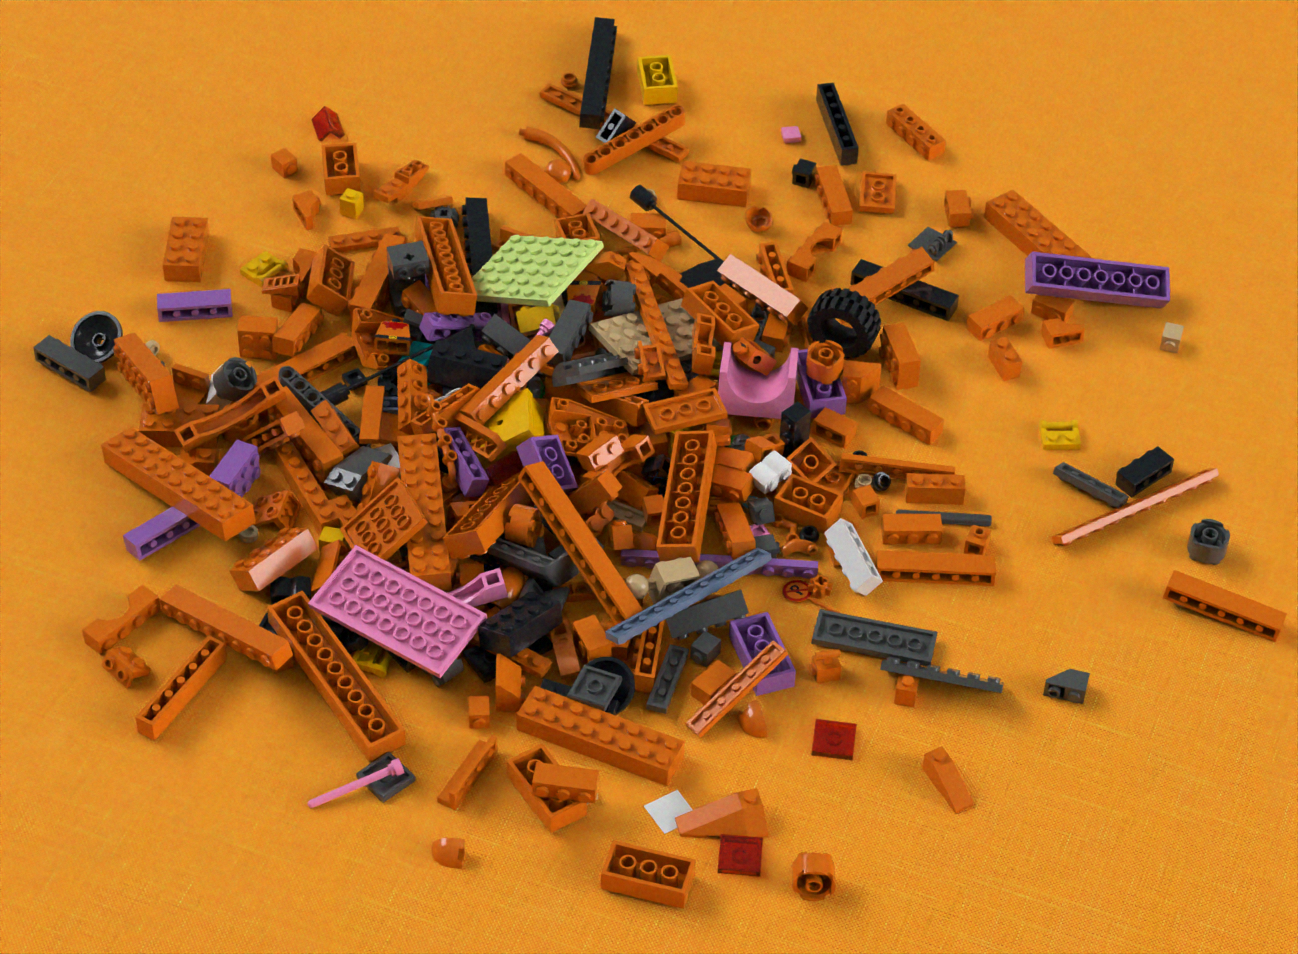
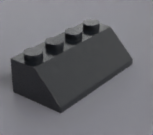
[427,340,509,389]

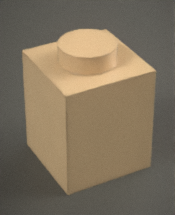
[1160,322,1184,353]

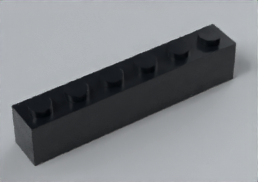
[816,82,859,166]
[850,259,959,321]

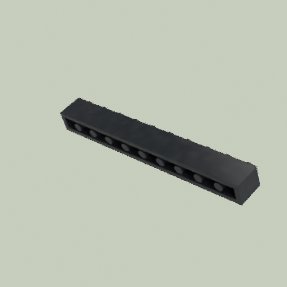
[579,17,617,129]
[461,197,498,317]

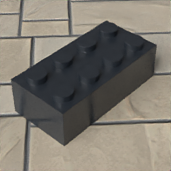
[478,592,563,657]

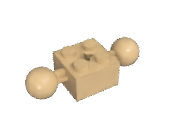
[625,557,719,604]

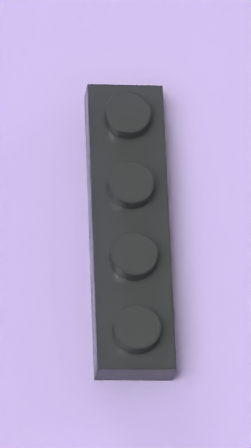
[1053,462,1129,508]
[646,644,689,714]

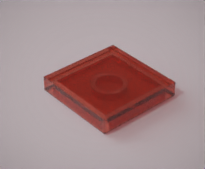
[811,719,857,760]
[717,834,763,877]

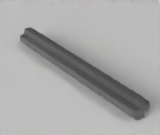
[896,509,992,526]

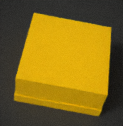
[471,388,544,477]

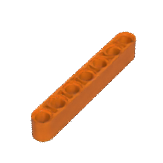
[583,105,685,175]

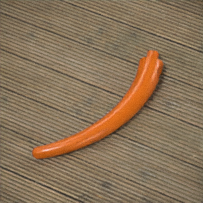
[519,126,580,180]

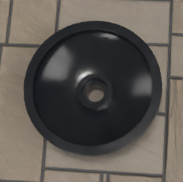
[70,311,123,363]
[577,657,635,715]

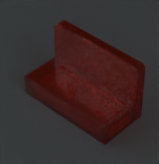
[312,106,345,142]
[485,451,524,486]

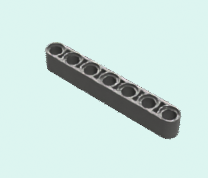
[278,366,371,448]

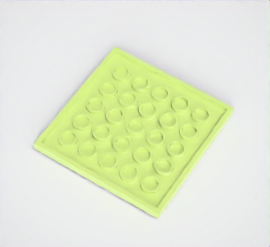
[472,235,604,307]

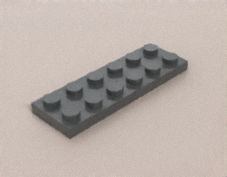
[811,609,938,666]
[880,657,1004,693]

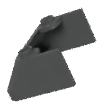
[488,530,580,587]

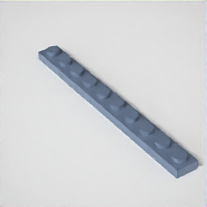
[605,547,772,645]

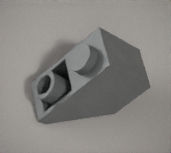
[1043,669,1090,704]

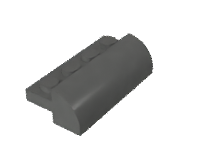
[552,352,628,387]

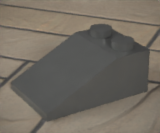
[324,446,393,503]

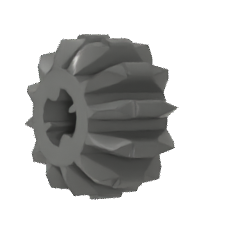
[430,205,459,229]

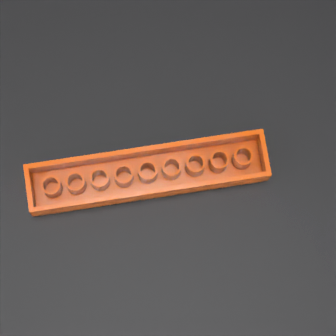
[414,216,477,317]
[101,427,256,542]
[397,433,452,590]
[267,590,406,763]

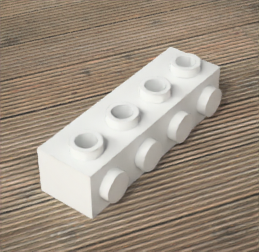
[824,518,883,596]

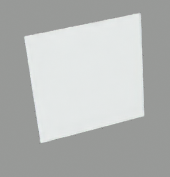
[644,790,693,834]

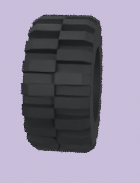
[807,288,881,358]

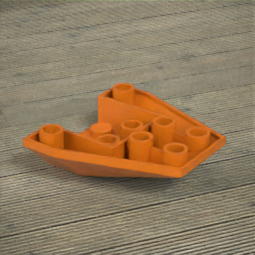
[351,308,417,370]
[547,397,629,457]

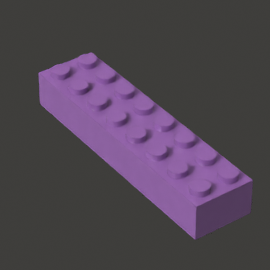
[1025,252,1170,308]

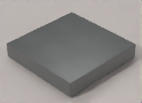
[567,665,622,711]
[356,752,416,803]

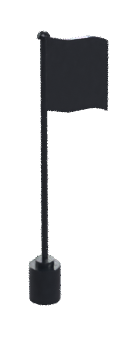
[630,185,734,289]
[320,324,476,406]

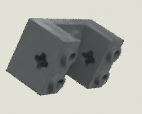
[386,241,430,318]

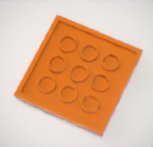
[340,477,428,561]

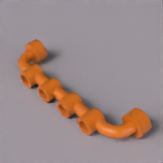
[414,393,457,492]

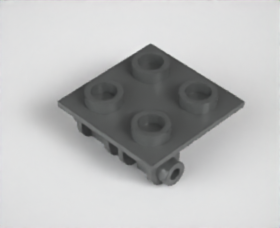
[908,227,957,261]

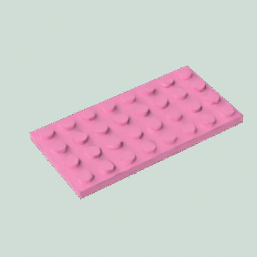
[308,545,487,678]

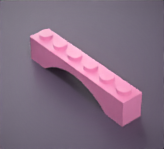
[448,568,508,607]

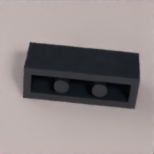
[780,401,811,458]
[1115,446,1174,498]

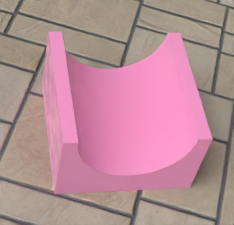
[718,342,799,419]

